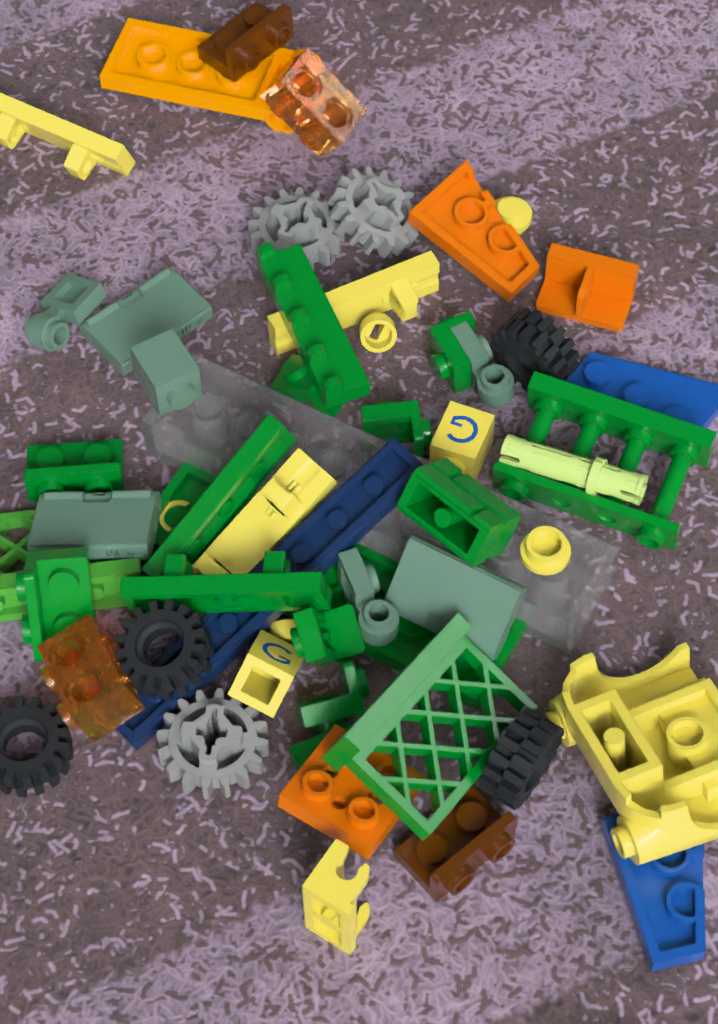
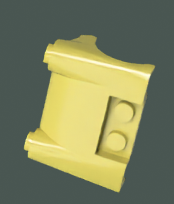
[543,642,718,865]

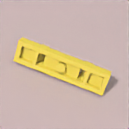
[0,93,136,180]
[267,251,440,356]
[192,448,338,619]

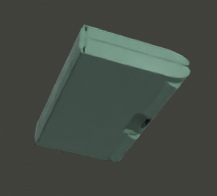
[79,267,213,376]
[27,490,161,561]
[385,534,528,662]

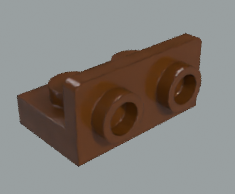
[197,1,294,83]
[394,787,517,902]

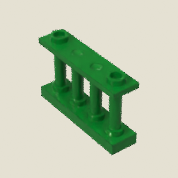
[492,371,716,550]

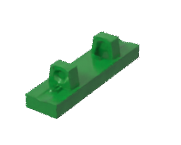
[119,551,332,615]

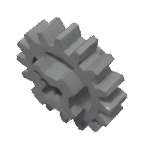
[328,167,419,258]
[248,187,345,271]
[156,688,270,800]

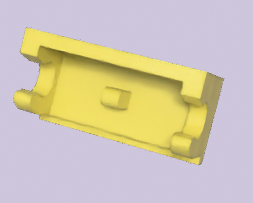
[302,839,370,955]

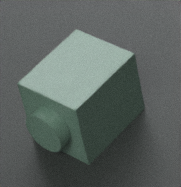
[130,328,203,416]

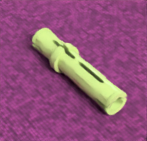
[499,434,648,505]

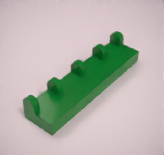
[257,243,370,409]
[141,414,297,576]

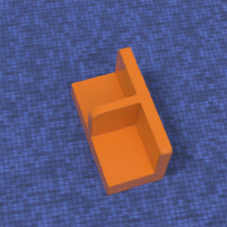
[535,243,640,332]

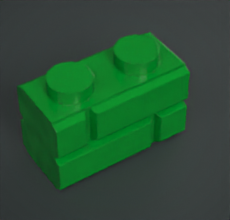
[397,458,521,567]

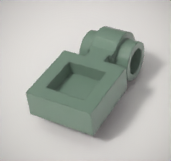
[24,273,107,352]
[450,321,515,408]
[337,547,399,646]

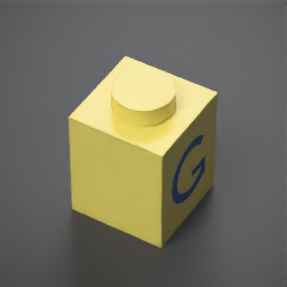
[429,401,495,480]
[227,629,304,718]

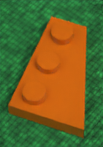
[407,160,540,303]

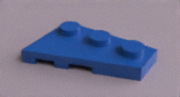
[566,352,718,428]
[601,814,706,972]

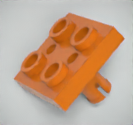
[277,724,425,860]

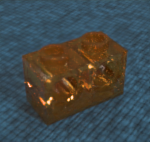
[260,48,368,157]
[37,614,145,742]

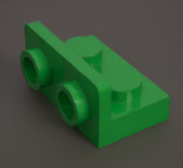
[24,439,125,502]
[16,547,98,662]

